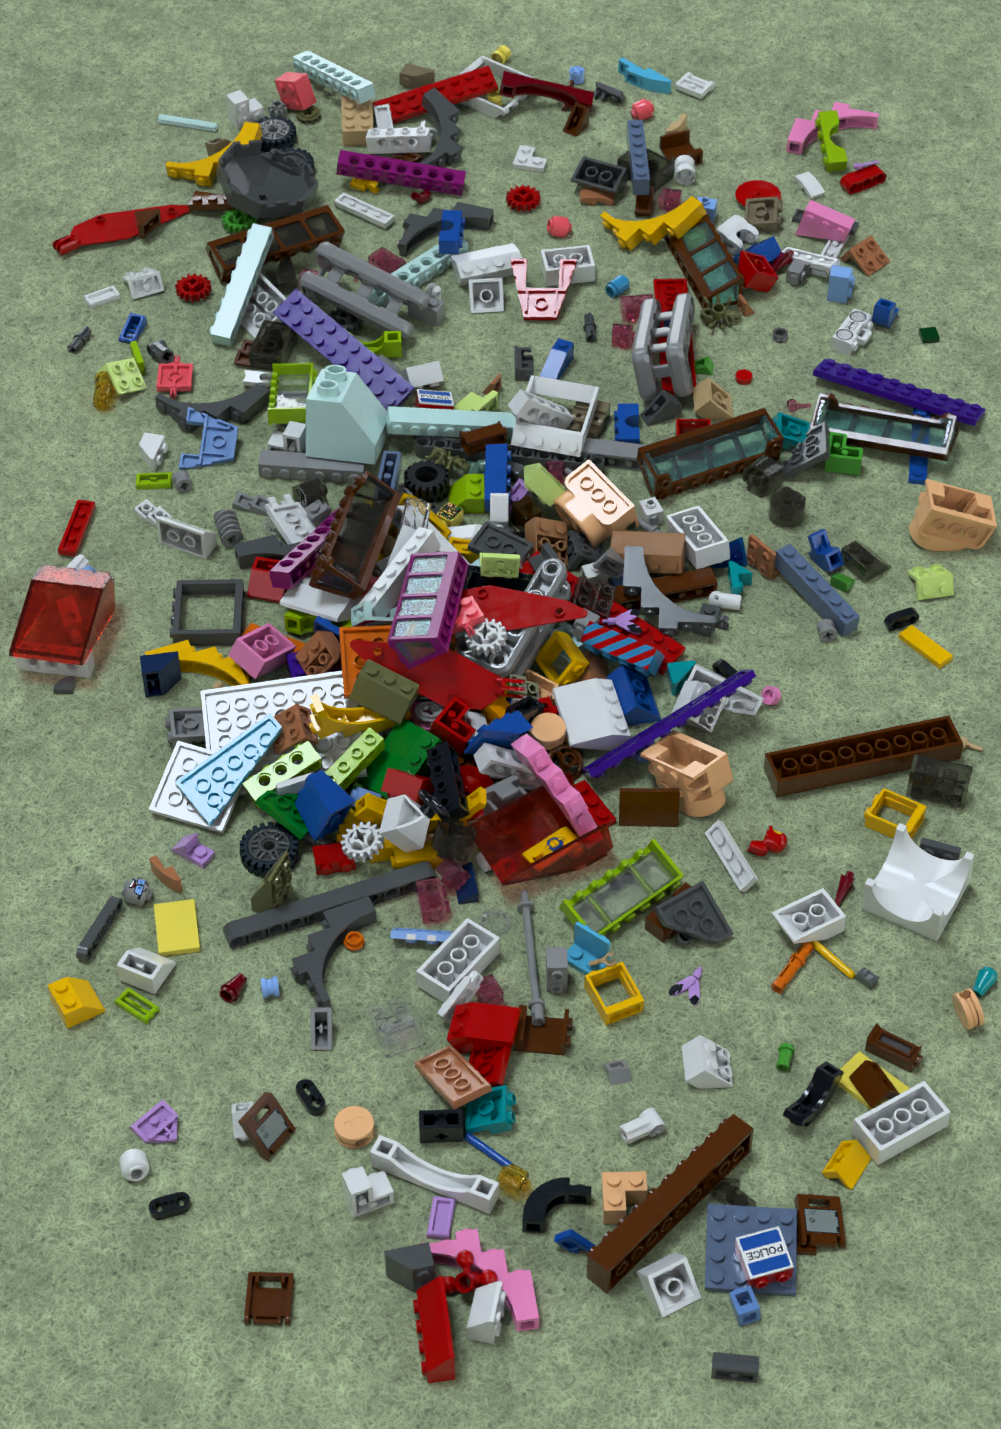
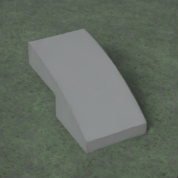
[232,491,269,515]

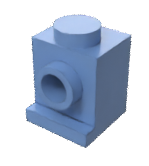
[729,1285,761,1326]

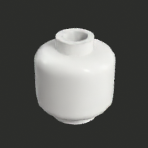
[119,1149,150,1181]

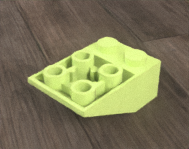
[524,463,565,507]

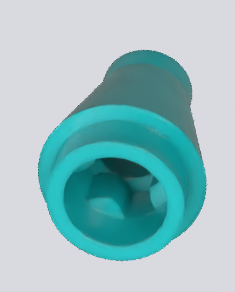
[972,966,998,998]

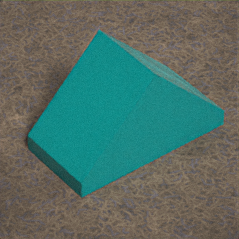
[666,660,697,697]

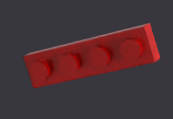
[58,500,96,557]

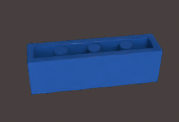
[484,444,512,511]

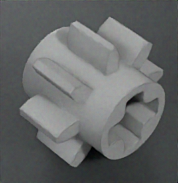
[268,100,287,118]

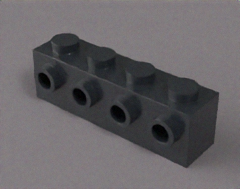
[426,741,470,824]

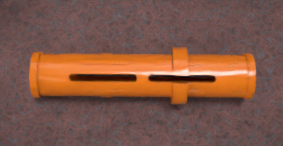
[771,942,814,994]

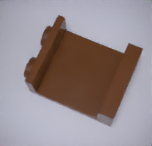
[659,130,703,170]
[514,1005,573,1056]

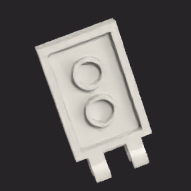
[265,494,317,545]

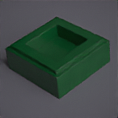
[918,327,940,344]

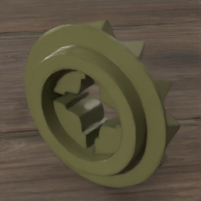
[296,106,321,123]

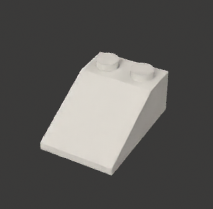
[771,888,846,944]

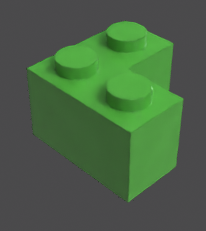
[824,432,863,476]

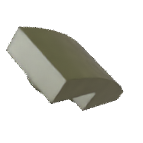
[508,674,540,699]

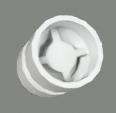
[674,155,696,185]

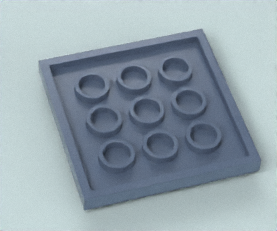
[705,1204,797,1296]

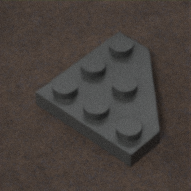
[780,421,830,480]
[653,881,734,945]

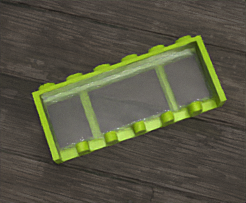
[268,363,317,425]
[558,839,684,937]

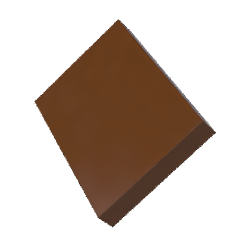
[619,788,680,826]

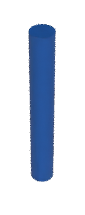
[463,1132,519,1175]

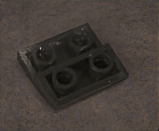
[571,576,616,619]

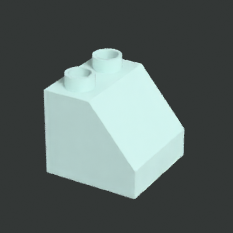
[306,365,389,465]

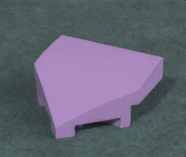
[130,1100,178,1143]

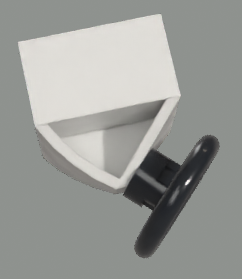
[379,789,450,853]

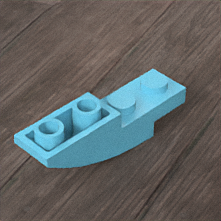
[618,57,671,94]

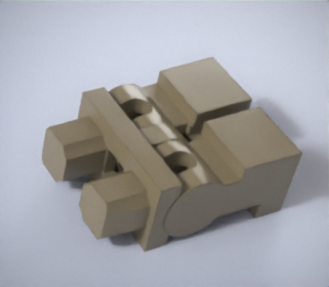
[570,400,610,439]

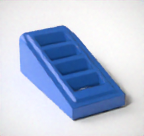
[118,312,147,344]

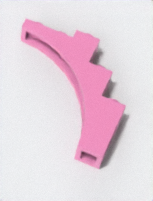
[786,102,879,155]
[510,733,603,848]
[419,1229,539,1332]

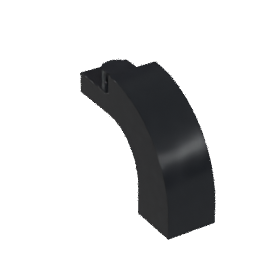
[783,1061,844,1127]
[522,1177,592,1233]

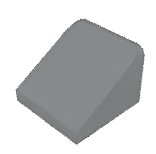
[604,1060,631,1086]

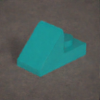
[728,561,753,595]

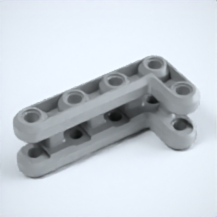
[299,242,430,340]
[631,293,695,402]
[456,558,571,678]

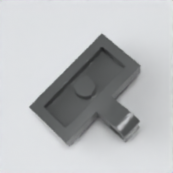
[692,603,729,637]

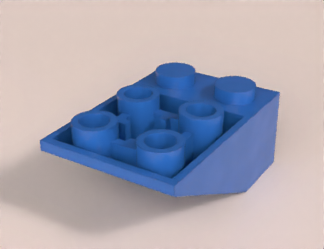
[464,710,533,755]

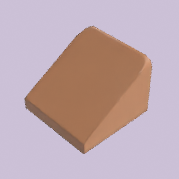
[737,294,755,316]
[482,374,501,395]

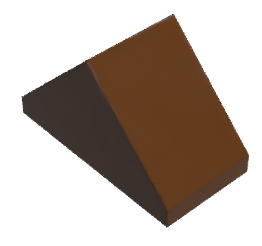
[563,102,589,137]
[135,208,161,239]

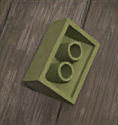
[349,659,420,725]

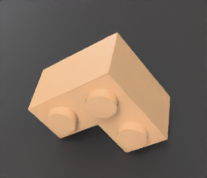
[601,1171,647,1224]

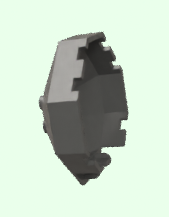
[216,140,319,219]

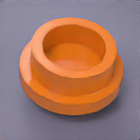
[344,931,365,951]

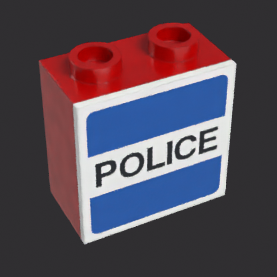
[415,389,454,410]
[735,1226,794,1289]

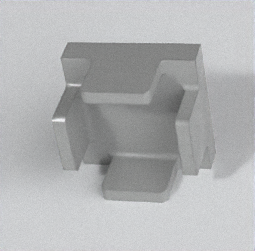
[483,775,530,828]

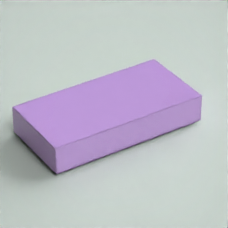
[427,1196,456,1240]

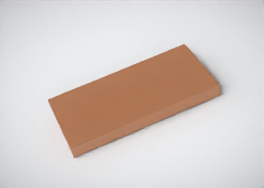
[414,1045,492,1109]

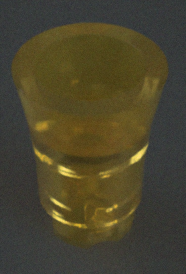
[93,371,115,410]

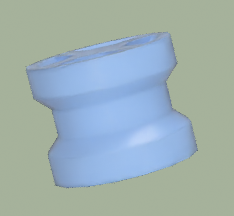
[569,66,584,84]
[261,976,280,999]

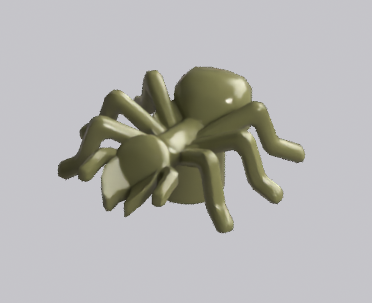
[700,294,742,330]
[425,447,471,473]

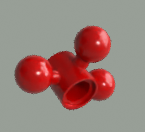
[443,1250,498,1294]

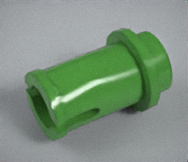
[776,1043,795,1071]

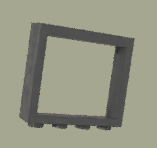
[170,579,244,646]

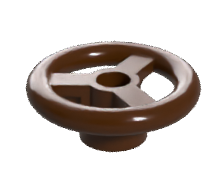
[548,744,584,782]

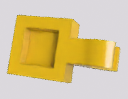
[350,178,380,194]

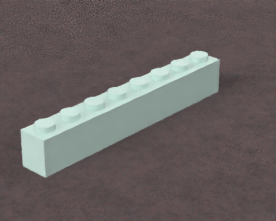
[209,223,274,346]
[386,406,527,440]

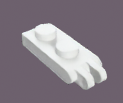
[437,970,483,1023]

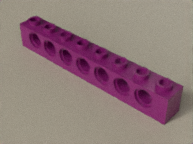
[336,150,466,196]
[269,507,350,590]

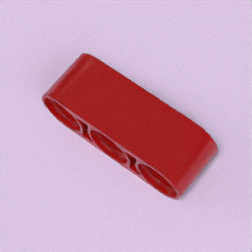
[839,164,887,195]

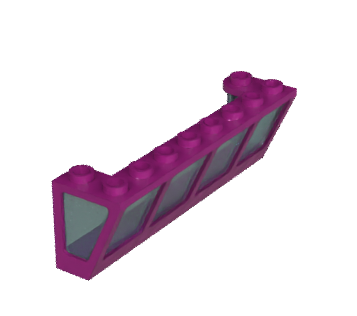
[387,551,469,669]

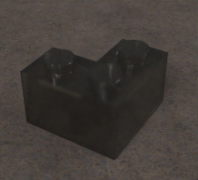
[292,478,329,508]

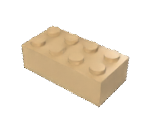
[341,94,373,146]

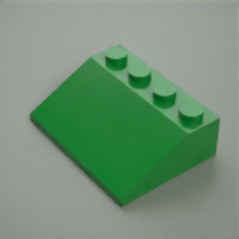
[358,719,443,800]

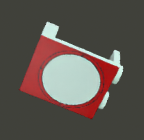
[351,601,397,627]

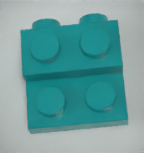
[769,412,810,450]
[465,1085,517,1134]

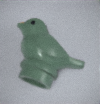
[465,459,485,475]

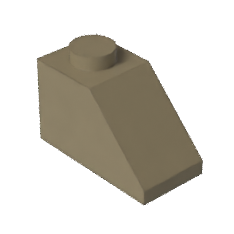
[399,63,435,89]

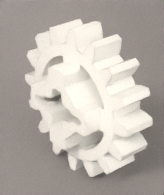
[465,618,507,656]
[340,821,385,862]

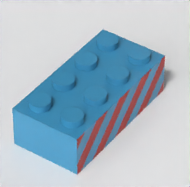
[580,621,665,677]

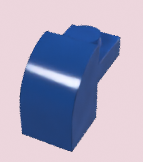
[872,298,899,328]
[807,529,844,572]

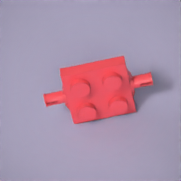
[156,355,194,399]
[452,596,486,637]

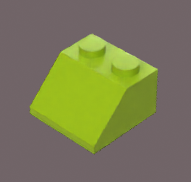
[449,474,485,514]

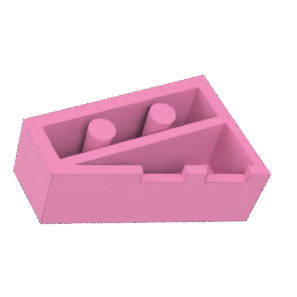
[795,200,855,242]

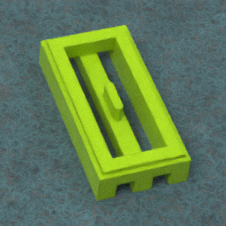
[130,341,145,375]
[136,472,172,489]
[114,987,160,1024]

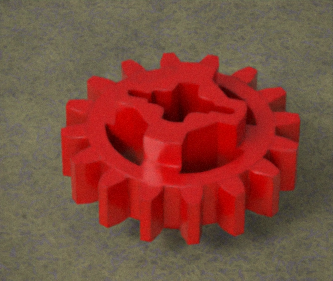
[506,185,541,212]
[175,273,212,303]

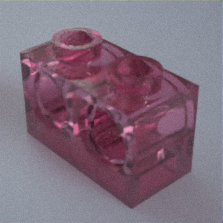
[416,878,450,925]

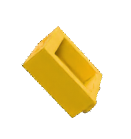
[535,630,590,687]
[863,788,927,839]
[584,962,645,1025]

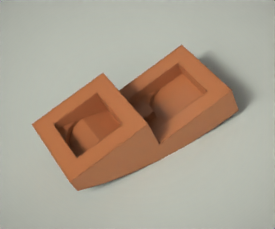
[580,188,614,205]
[149,855,182,893]

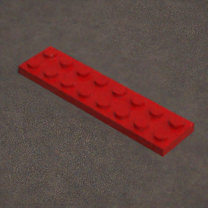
[372,65,498,124]

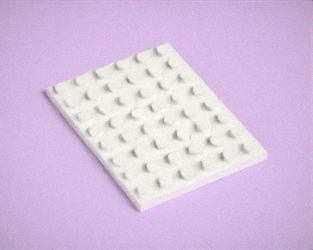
[201,671,367,795]

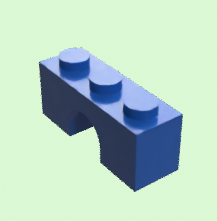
[439,210,465,255]
[614,403,640,444]

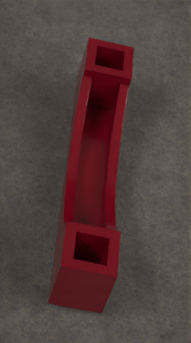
[499,71,594,114]

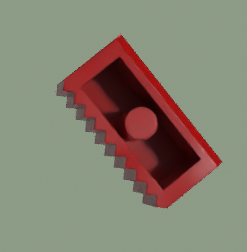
[312,842,356,875]

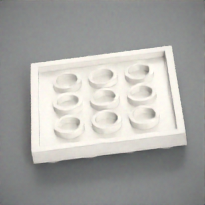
[149,741,245,834]

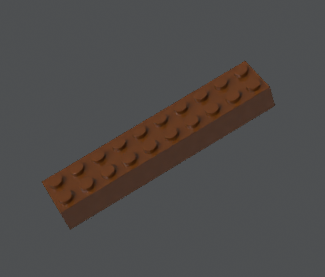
[764,715,963,797]
[587,1113,754,1294]

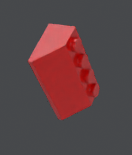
[413,1276,455,1383]

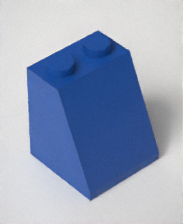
[294,770,355,841]

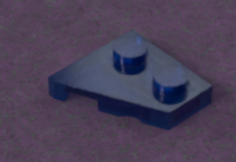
[711,537,748,569]

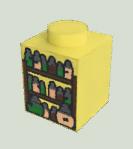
[436,502,463,527]

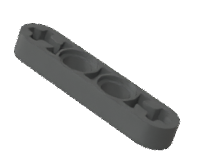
[76,896,123,962]

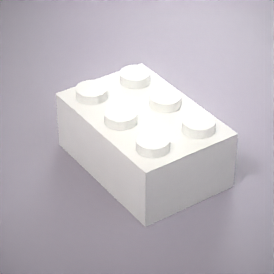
[541,245,595,286]

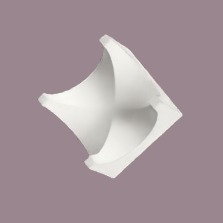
[862,823,974,941]

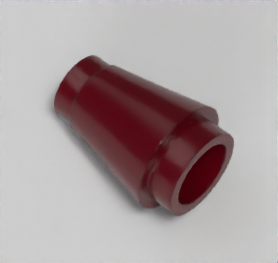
[219,973,247,1003]

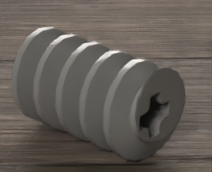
[214,509,243,548]

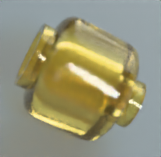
[497,1164,531,1196]

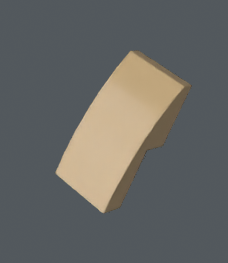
[665,114,687,135]

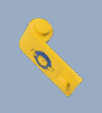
[522,826,584,871]

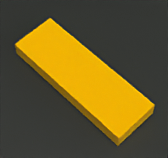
[898,625,953,669]

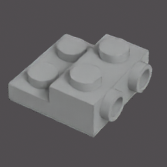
[165,707,205,748]

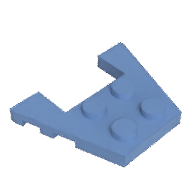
[179,407,238,470]

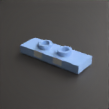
[390,927,453,945]

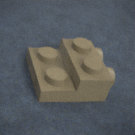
[745,196,783,232]

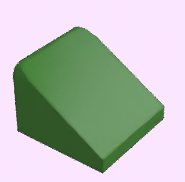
[694,356,714,375]
[830,573,855,593]

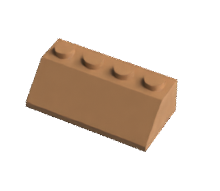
[610,530,686,574]

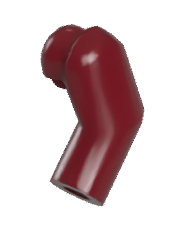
[411,190,431,204]

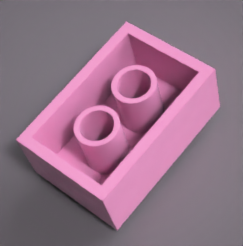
[228,623,296,679]

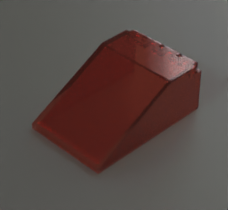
[9,565,115,666]
[465,771,613,886]

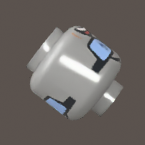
[121,877,153,906]

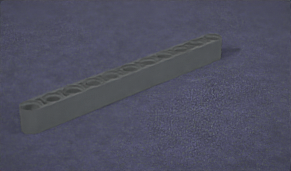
[415,436,605,474]
[223,861,439,949]

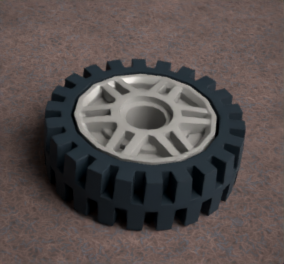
[254,115,297,153]

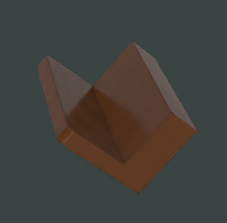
[849,1060,900,1109]

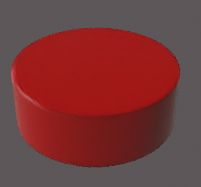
[735,369,753,385]

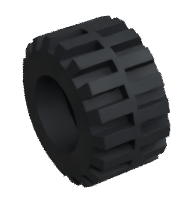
[404,460,449,506]

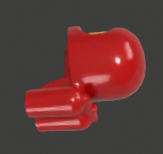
[747,825,788,857]

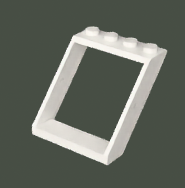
[458,56,534,119]
[511,375,600,457]

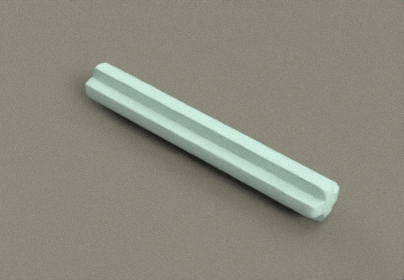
[158,114,218,132]

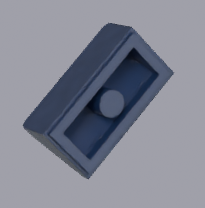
[452,862,478,904]

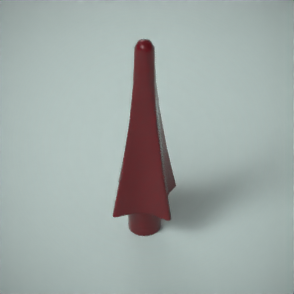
[771,249,794,272]
[834,871,855,907]

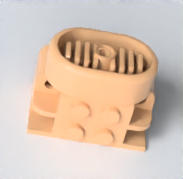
[554,459,639,547]
[909,479,997,551]
[640,730,733,817]

